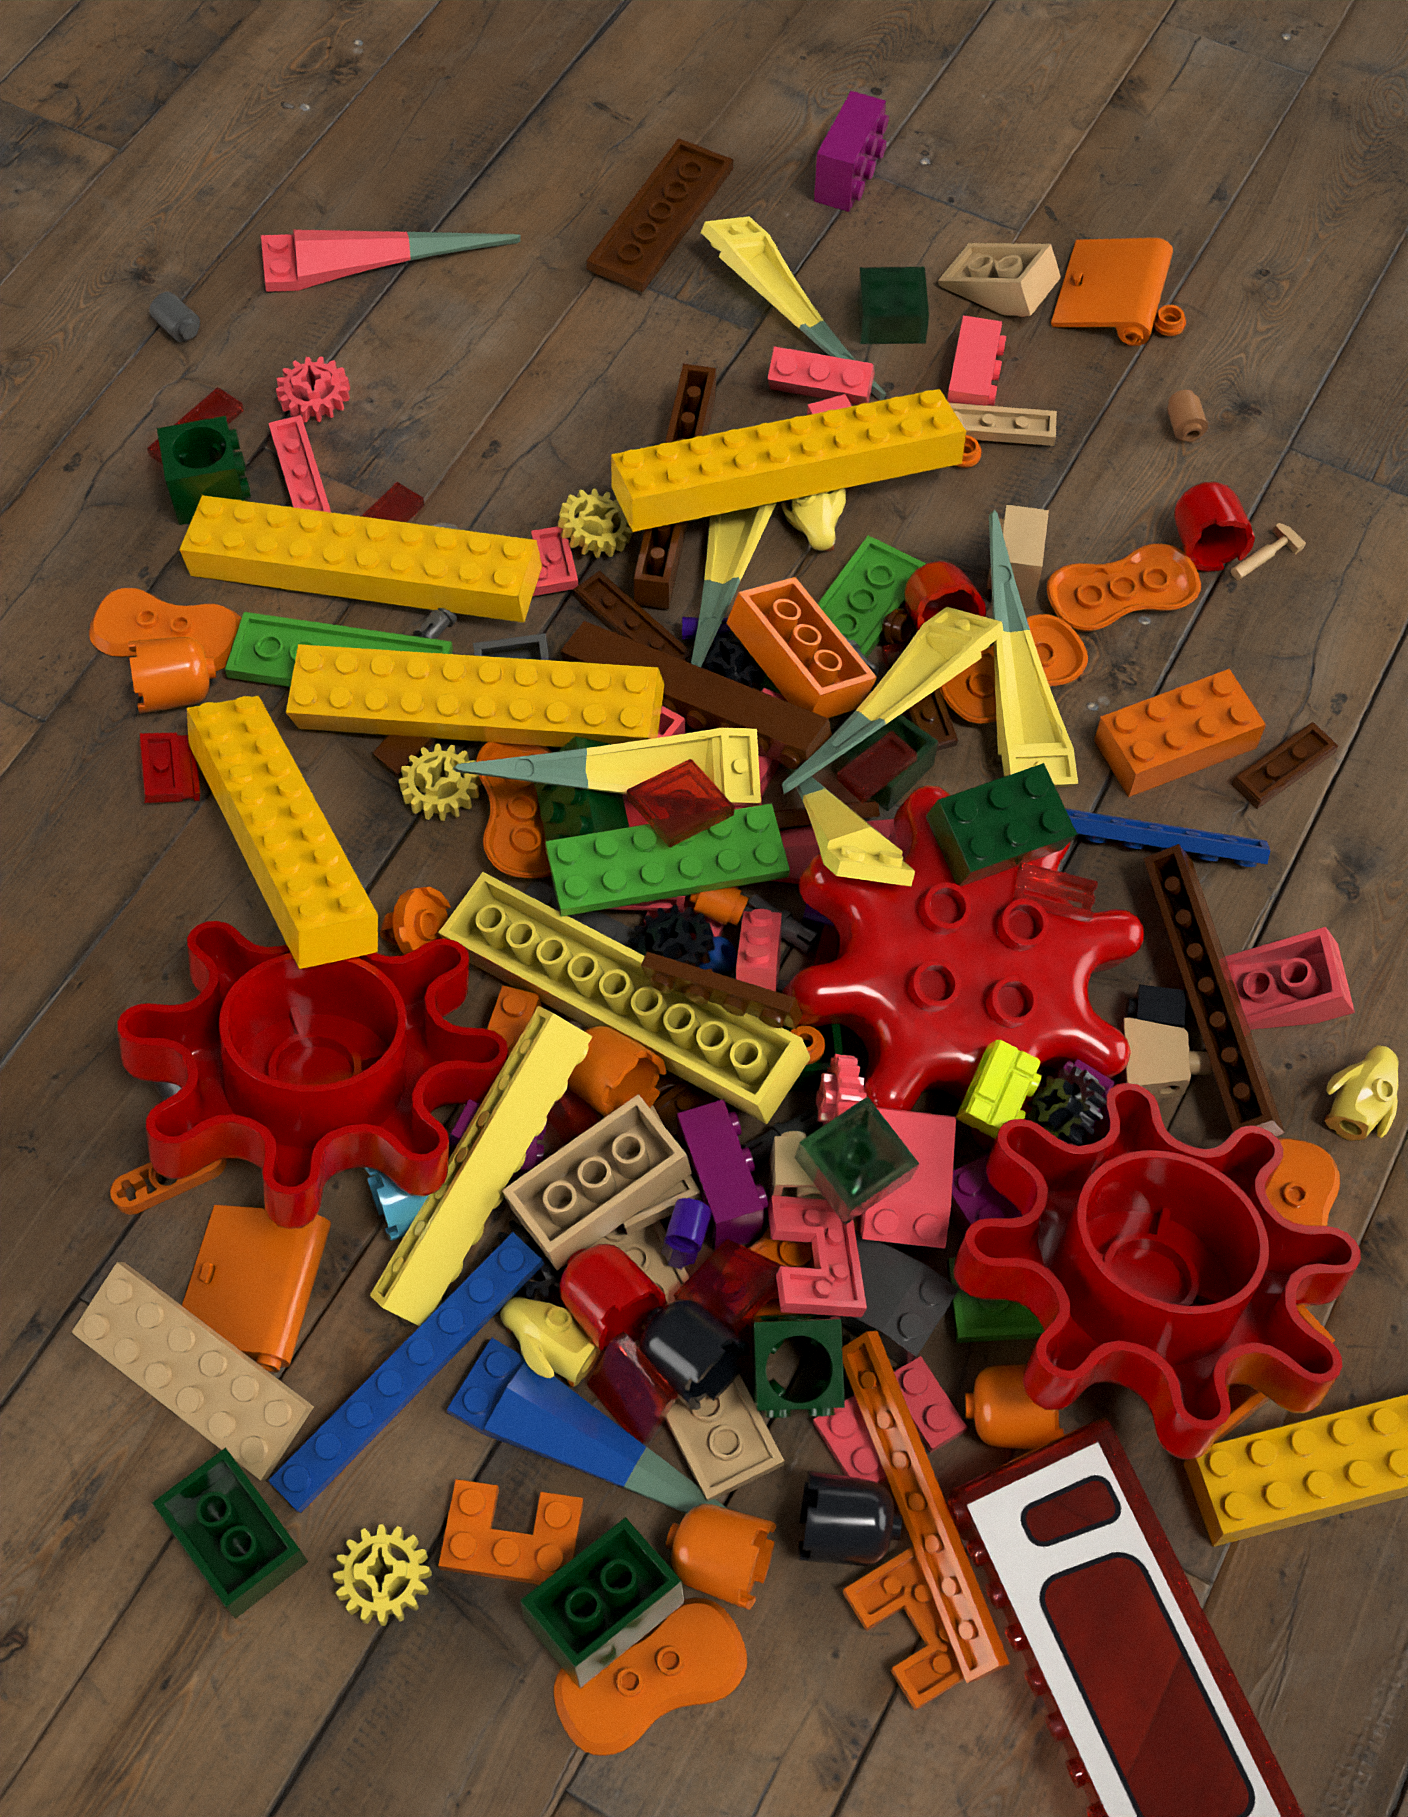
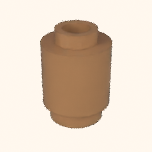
[1167,390,1208,442]

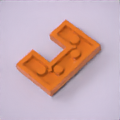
[438,1479,584,1585]
[843,1546,965,1711]

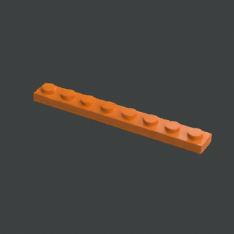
[842,1331,1010,1683]

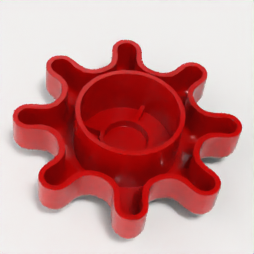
[782,785,1144,1152]
[117,921,508,1229]
[954,1083,1361,1460]

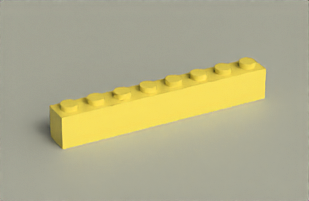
[370,1006,593,1326]

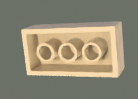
[502,1094,692,1270]

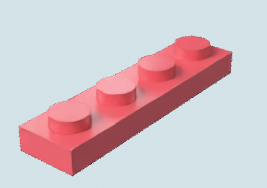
[268,415,331,512]

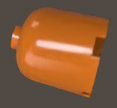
[128,637,217,714]
[567,1026,666,1117]
[965,1364,1064,1451]
[666,1504,776,1610]

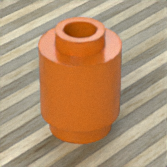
[689,887,749,926]

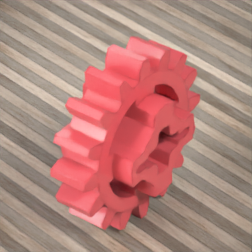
[276,357,350,422]
[816,1054,867,1137]

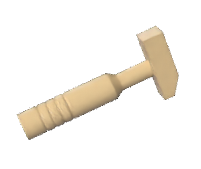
[1231,523,1306,580]

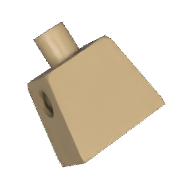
[1119,1018,1212,1099]

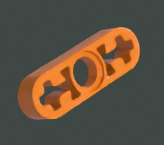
[110,1159,227,1215]

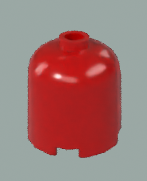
[1174,482,1255,572]
[904,561,986,630]
[559,1244,666,1352]

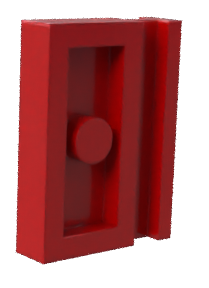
[139,732,200,803]

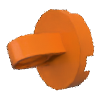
[380,886,451,955]

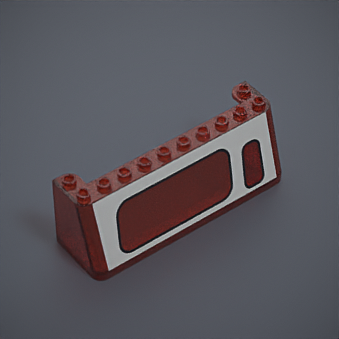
[947,1417,1305,1817]

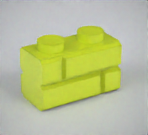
[956,1040,1041,1139]

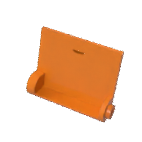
[1051,238,1173,346]
[182,1205,331,1372]

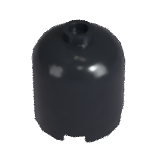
[640,1299,749,1410]
[798,1470,902,1566]

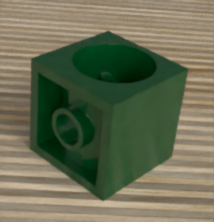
[157,416,251,526]
[751,1314,845,1418]

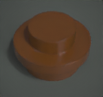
[882,608,914,644]

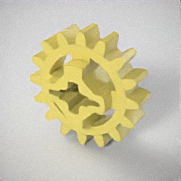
[557,489,633,558]
[399,744,481,821]
[333,1524,431,1626]

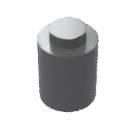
[149,292,200,342]

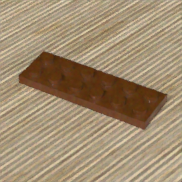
[586,138,734,292]

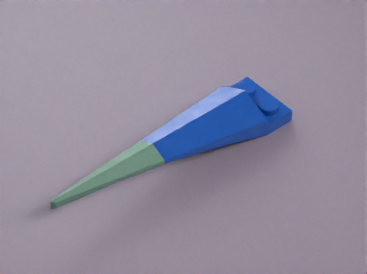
[447,1338,728,1514]

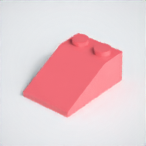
[1225,927,1355,1030]
[858,1107,956,1249]

